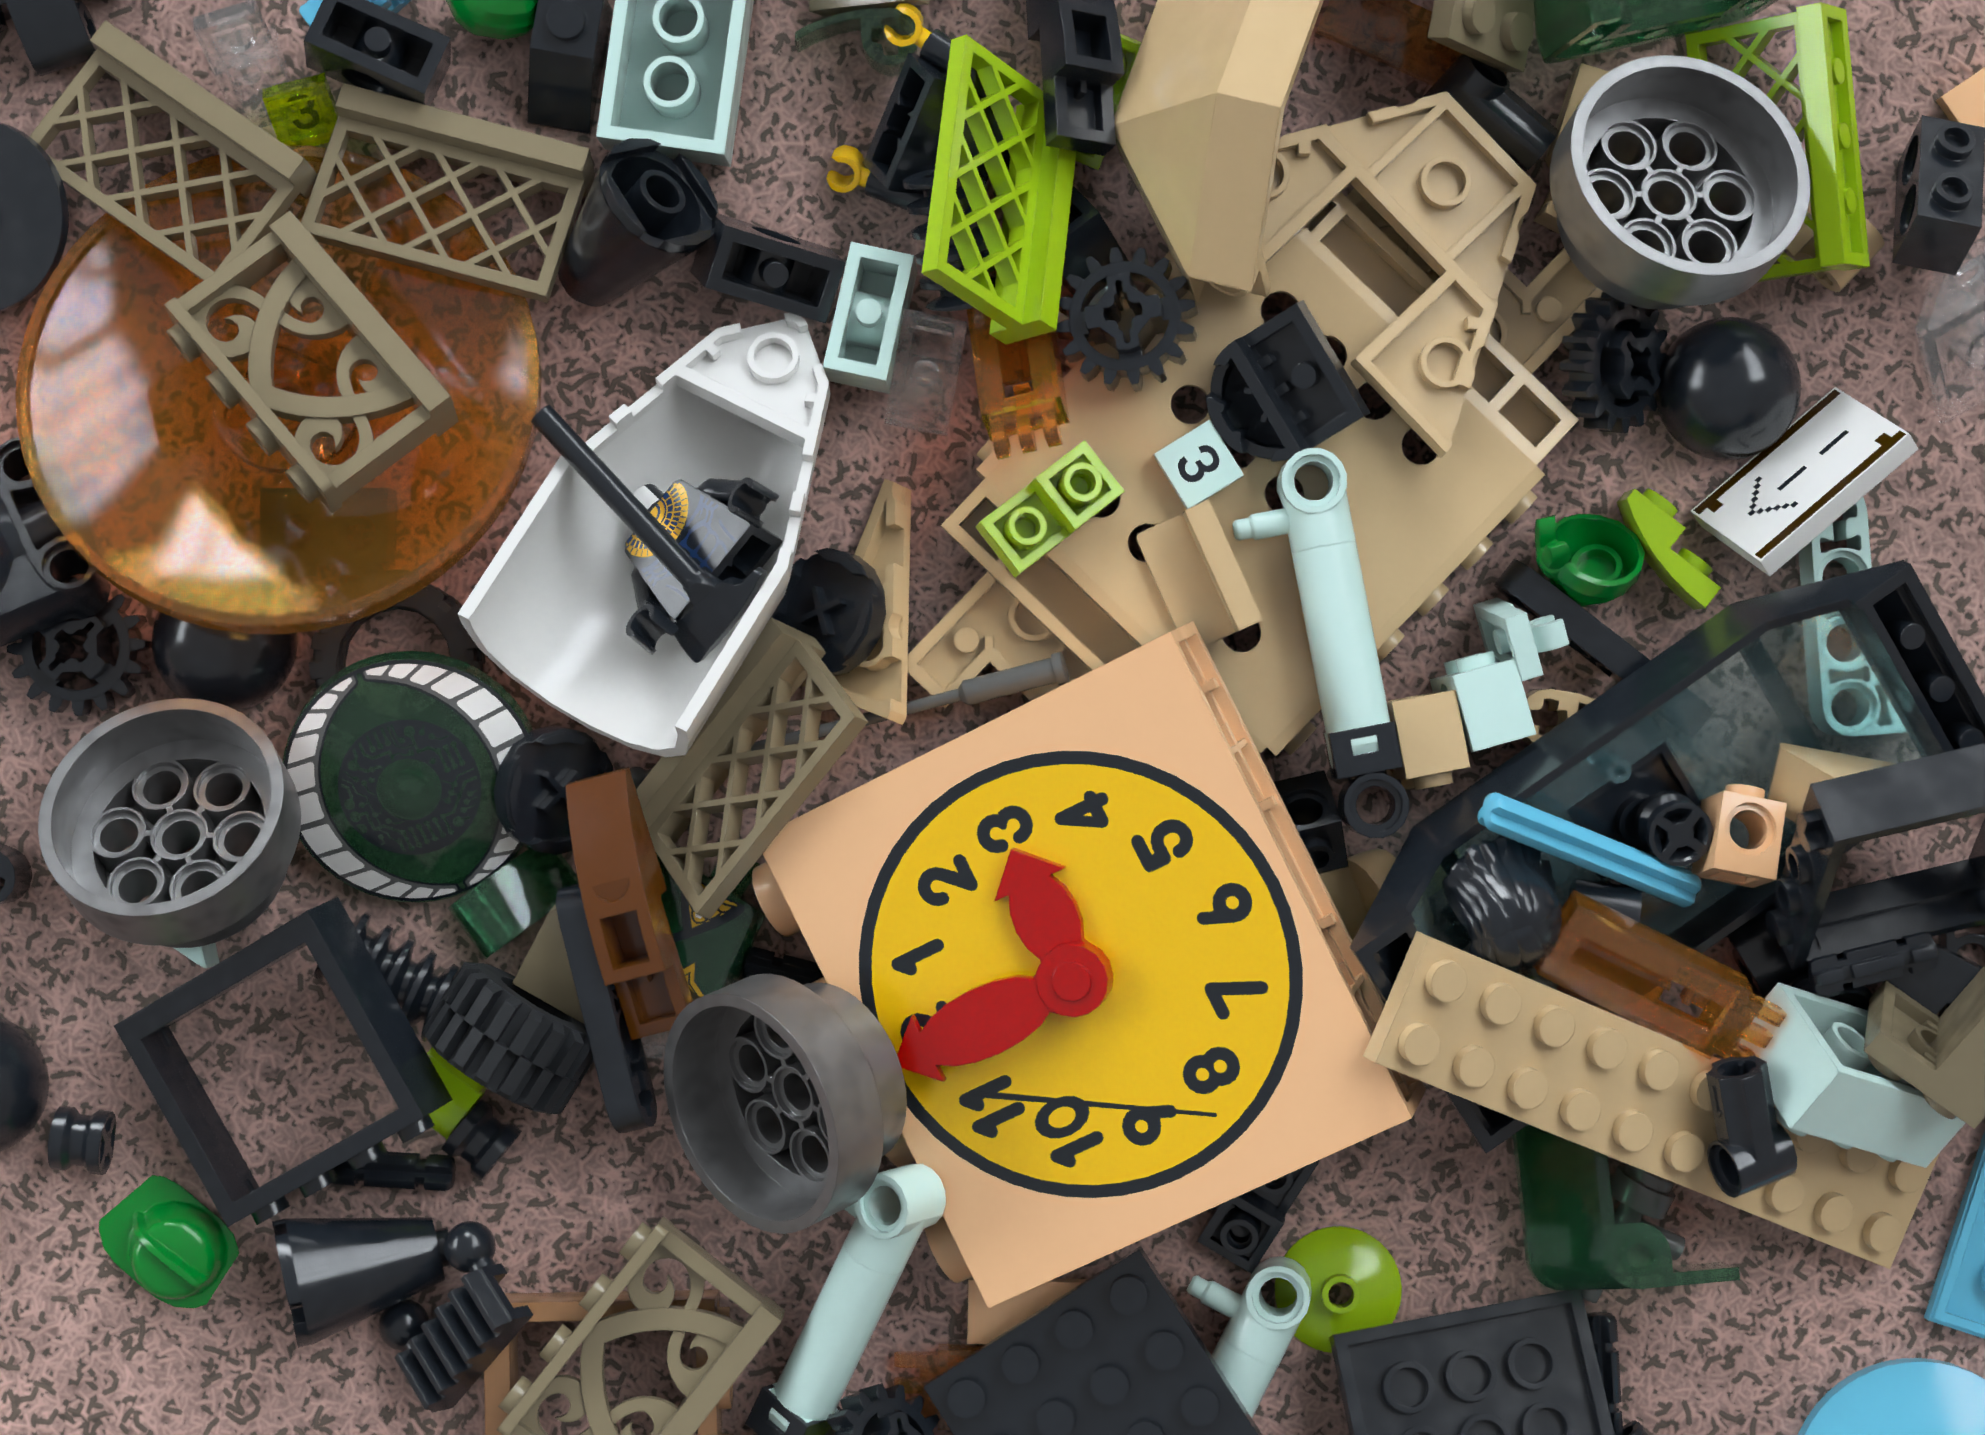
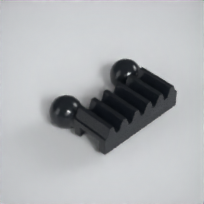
[378,1221,533,1413]

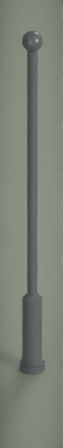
[630,652,1069,789]

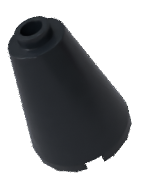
[558,138,718,307]
[272,1217,451,1348]

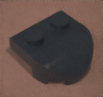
[1206,300,1371,462]

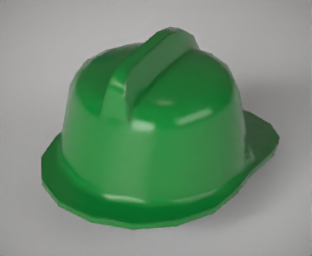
[98,1175,239,1308]

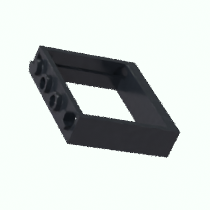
[1766,743,1985,970]
[114,897,453,1227]

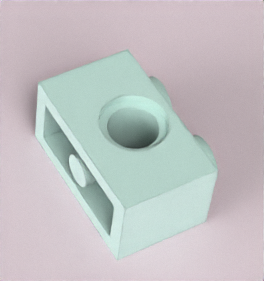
[823,242,917,394]
[1430,650,1536,752]

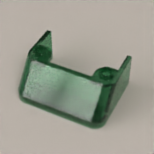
[1513,1017,1740,1291]

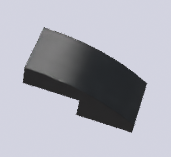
[1197,1160,1319,1274]

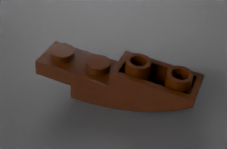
[565,767,693,1040]

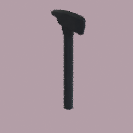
[531,405,768,663]

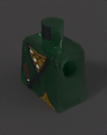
[660,861,765,997]

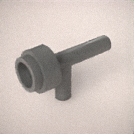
[1575,1164,1685,1303]

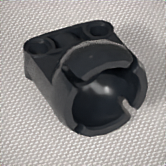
[0,437,110,647]

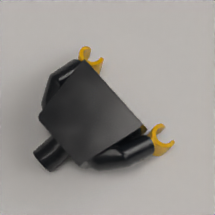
[826,3,1010,210]

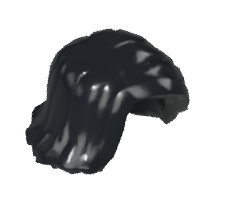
[1442,835,1562,973]

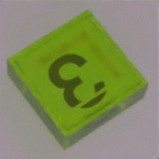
[262,73,339,151]

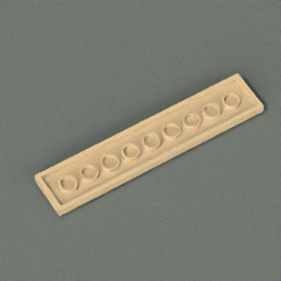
[1363,931,1939,1269]

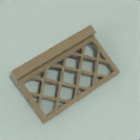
[29,20,318,281]
[301,83,595,303]
[636,618,868,919]

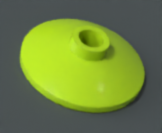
[1275,1226,1402,1353]

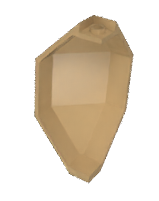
[1114,0,1324,304]

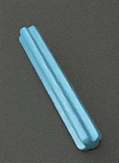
[1477,792,1702,908]

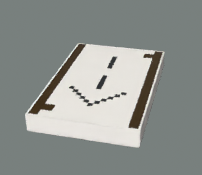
[1690,387,1918,576]

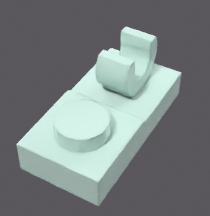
[1473,598,1569,681]

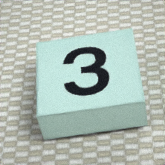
[1153,420,1244,509]

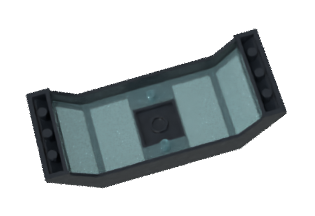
[1350,560,1985,1154]

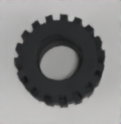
[423,962,594,1114]

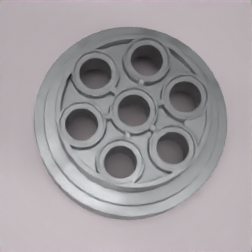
[1549,55,1810,310]
[38,698,301,948]
[664,974,907,1234]

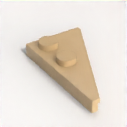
[802,479,911,725]

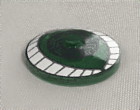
[283,651,533,903]

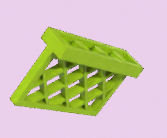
[1685,2,1870,282]
[921,34,1077,344]

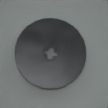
[0,123,69,312]

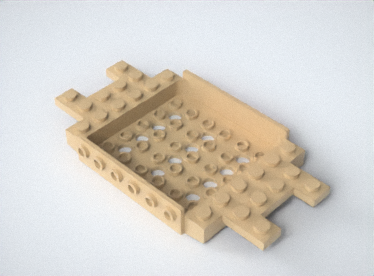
[908,188,1603,756]

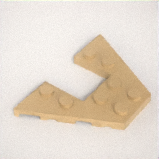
[1262,91,1537,458]

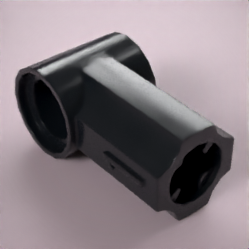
[1424,54,1558,172]
[1706,1056,1797,1198]

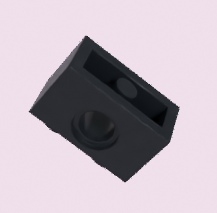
[304,0,451,106]
[690,214,846,324]

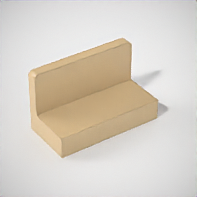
[1136,500,1263,645]

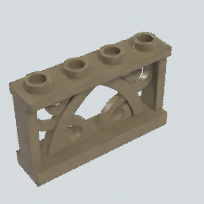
[164,211,459,514]
[497,1216,786,1435]

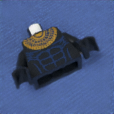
[625,477,783,655]

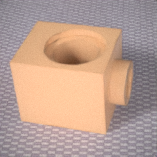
[1692,784,1787,888]

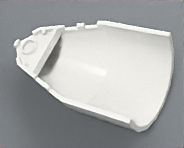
[458,313,831,757]

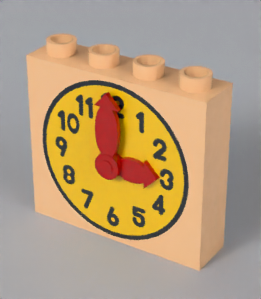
[752,621,1426,1308]

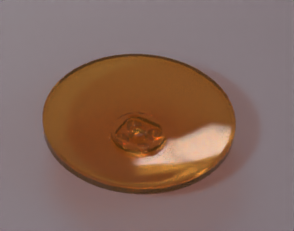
[15,145,542,634]

